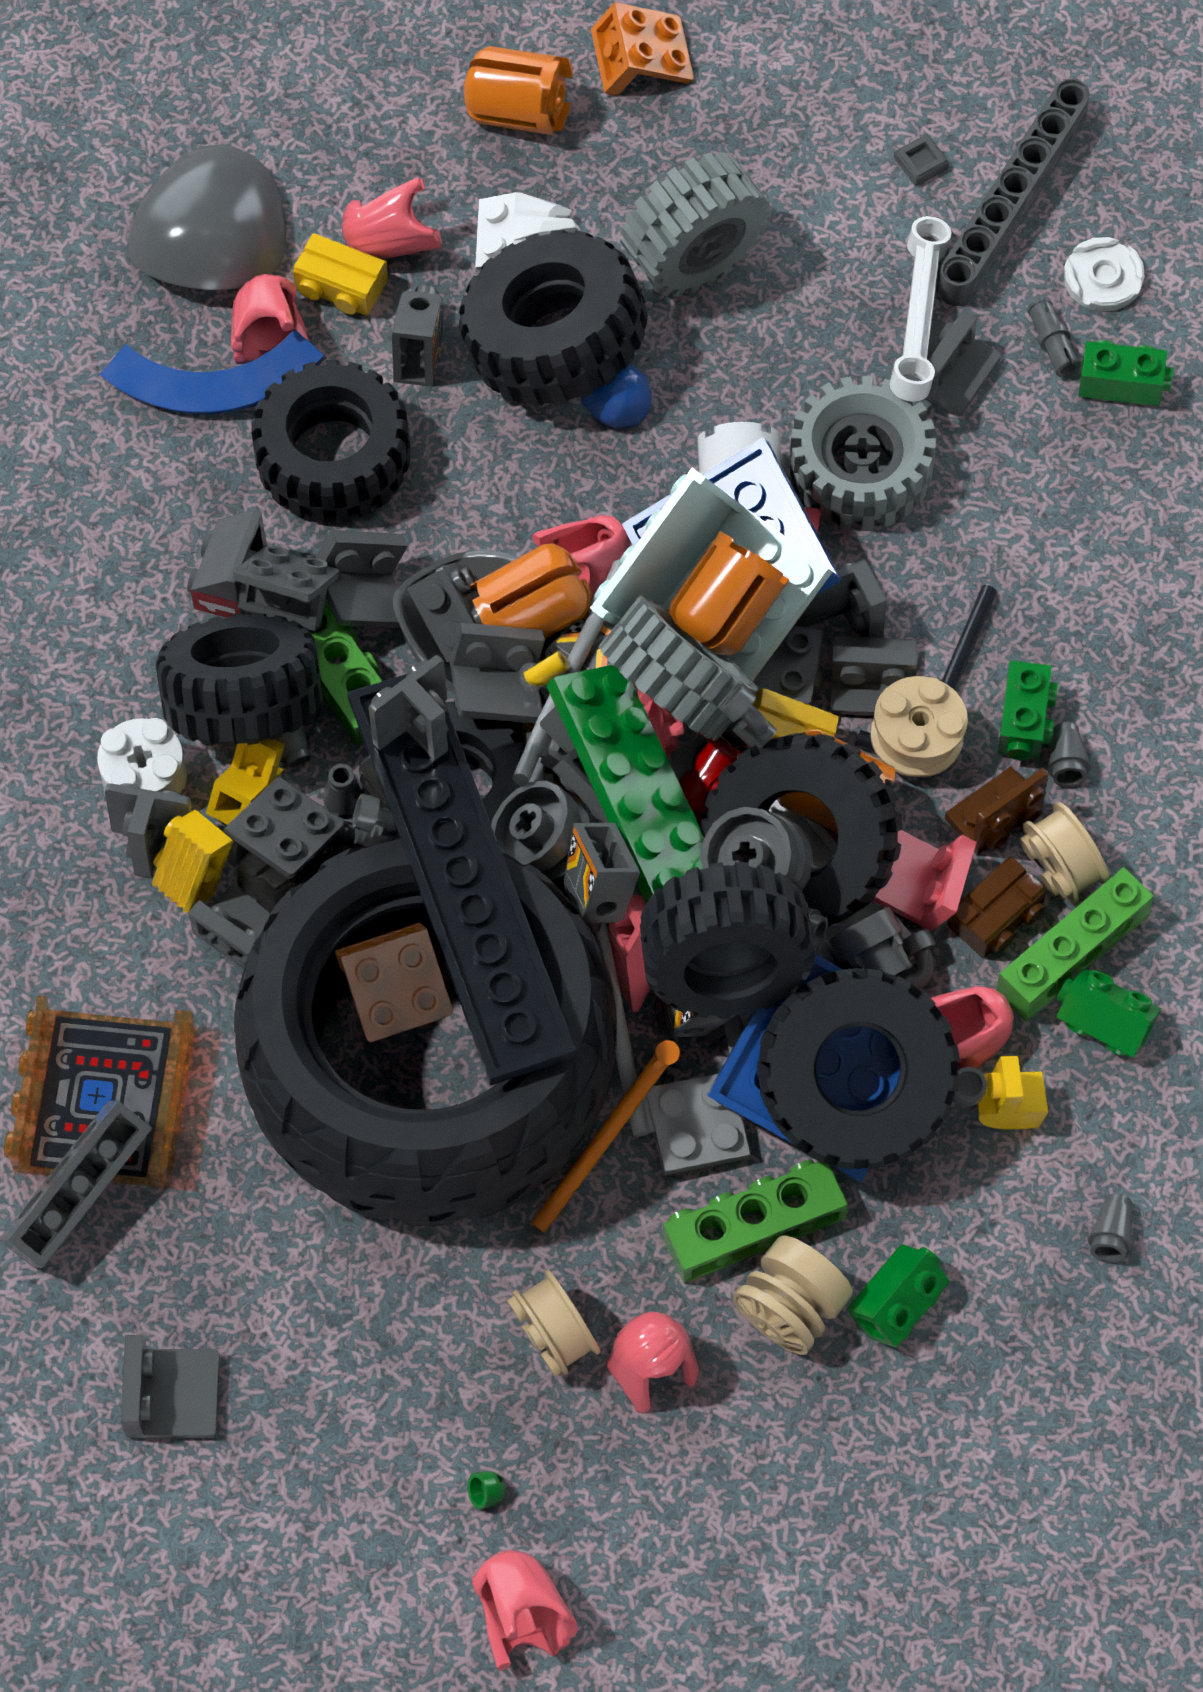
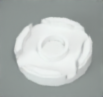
[1064,237,1145,312]

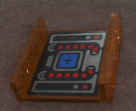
[4,996,196,1189]

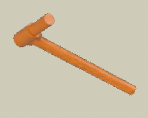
[531,1040,680,1233]

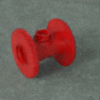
[679,732,741,827]

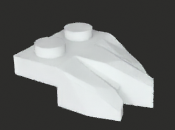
[475,192,581,273]

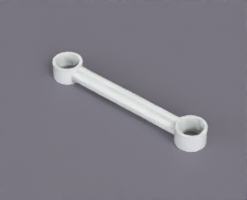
[889,216,951,402]

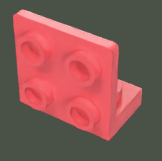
[873,830,977,931]

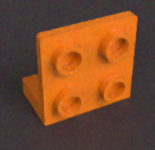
[591,2,694,95]

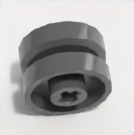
[491,780,599,891]
[700,807,813,891]

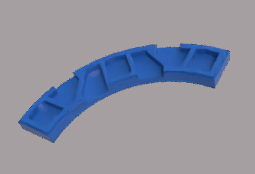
[99,329,327,415]

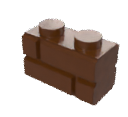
[947,856,1046,958]

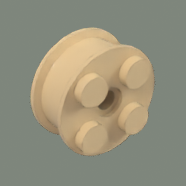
[871,676,968,777]
[1019,802,1110,904]
[507,1269,601,1377]

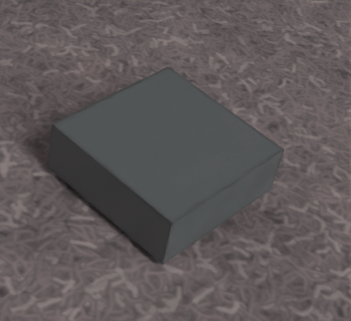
[894,134,949,186]

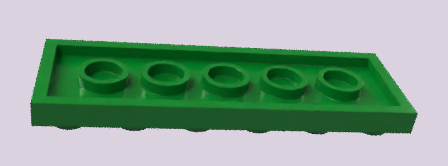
[546,665,704,904]

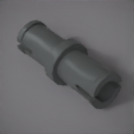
[1027,298,1081,377]

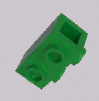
[1078,340,1173,406]
[997,660,1058,761]
[1056,969,1162,1058]
[846,1244,951,1348]

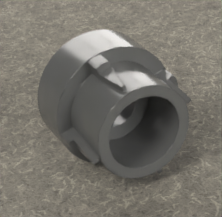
[825,907,913,976]

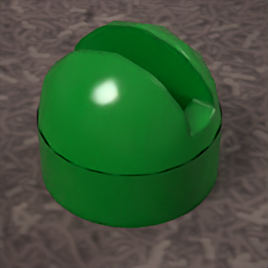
[467,1471,507,1509]

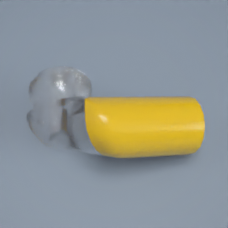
[519,651,570,693]

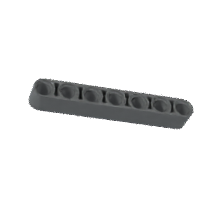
[939,78,1090,306]

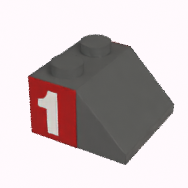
[187,510,267,617]

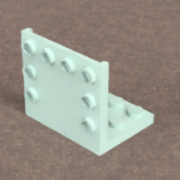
[590,468,833,682]

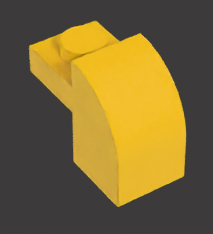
[206,739,285,825]
[977,1056,1048,1130]

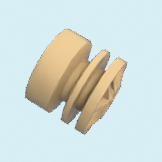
[733,1235,853,1355]

